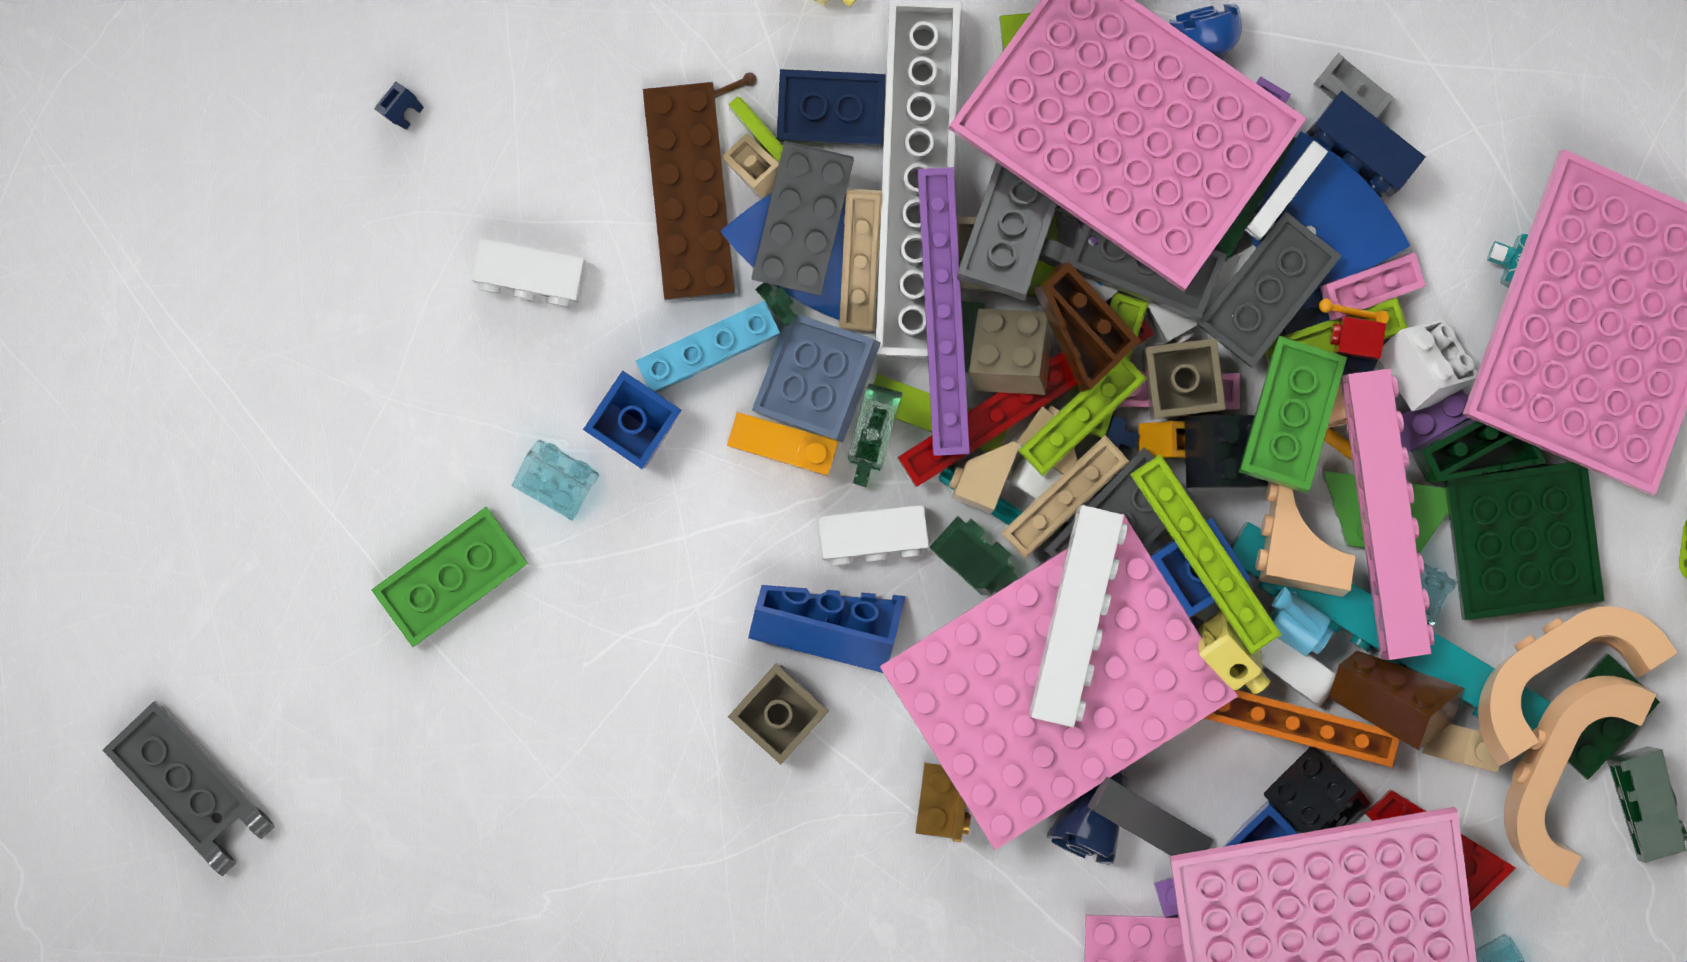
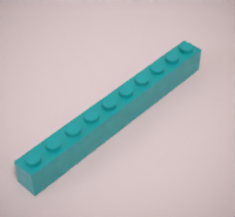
[1230,522,1551,731]

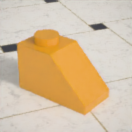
[1138,421,1185,459]

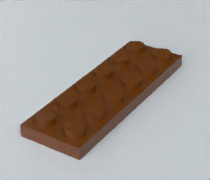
[643,82,735,300]

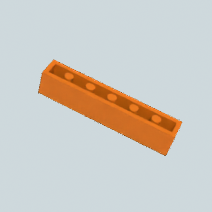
[1205,690,1400,768]

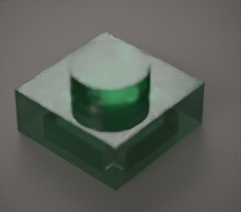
[755,283,797,326]

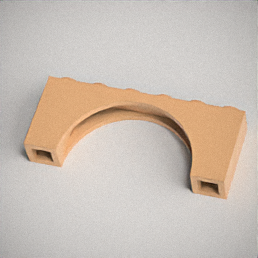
[1255,381,1355,597]

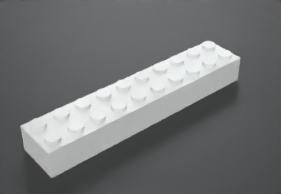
[876,0,961,359]

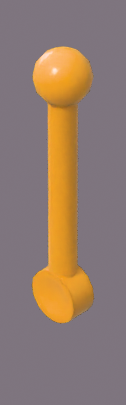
[1319,299,1389,323]

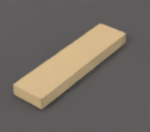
[839,188,882,332]
[1001,435,1130,559]

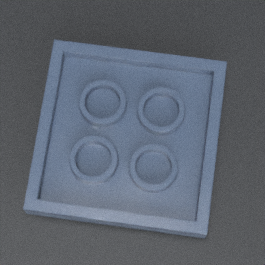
[752,312,881,443]

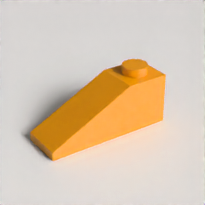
[727,412,838,477]

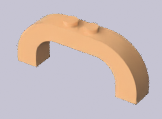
[1478,606,1678,767]
[1504,676,1656,888]

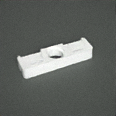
[1244,141,1328,241]

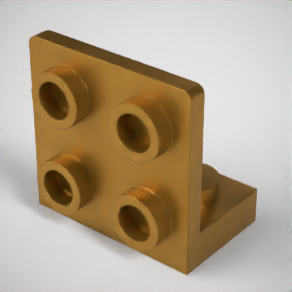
[915,762,971,843]

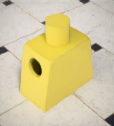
[1198,611,1270,694]

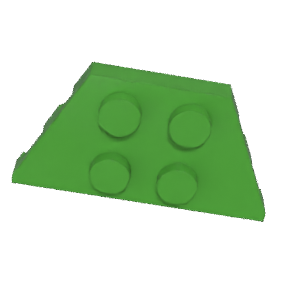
[1323,471,1448,553]

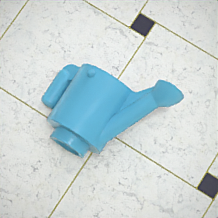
[1269,587,1333,656]

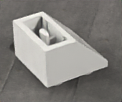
[1379,319,1478,412]

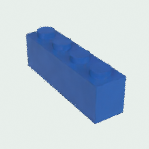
[748,585,905,673]

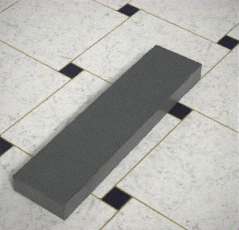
[1087,776,1213,856]

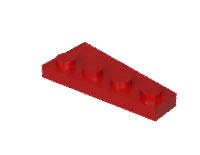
[1364,789,1516,912]

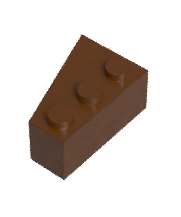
[1034,262,1141,392]
[1328,650,1465,751]

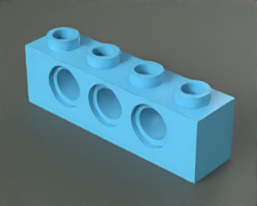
[636,300,780,393]

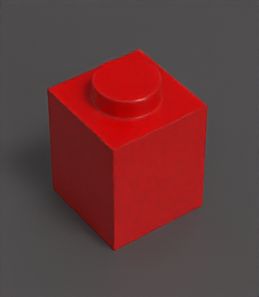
[1329,316,1387,361]

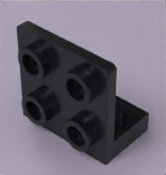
[1264,746,1371,833]

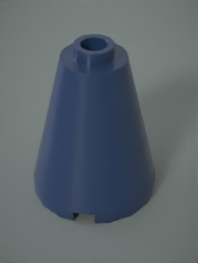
[1046,770,1127,865]

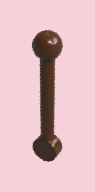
[714,72,757,98]

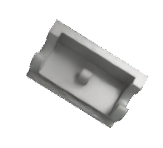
[1313,53,1394,118]

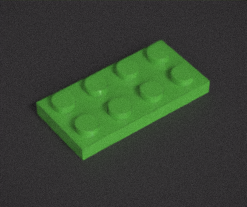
[1239,336,1347,493]
[371,506,529,647]

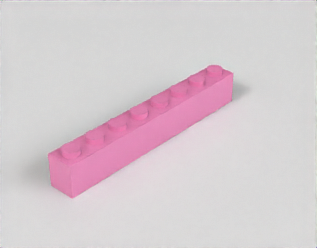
[1341,369,1434,660]

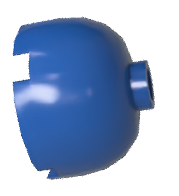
[1169,4,1242,60]

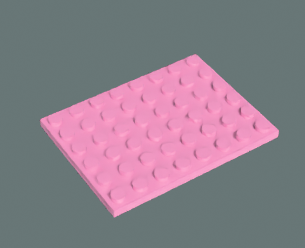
[949,0,1307,292]
[1462,149,1687,495]
[879,514,1238,850]
[1169,807,1477,962]

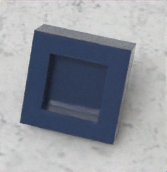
[374,81,424,130]
[1097,415,1140,449]

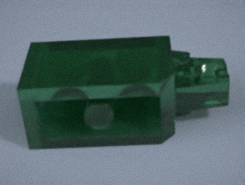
[848,383,903,487]
[929,516,1019,595]

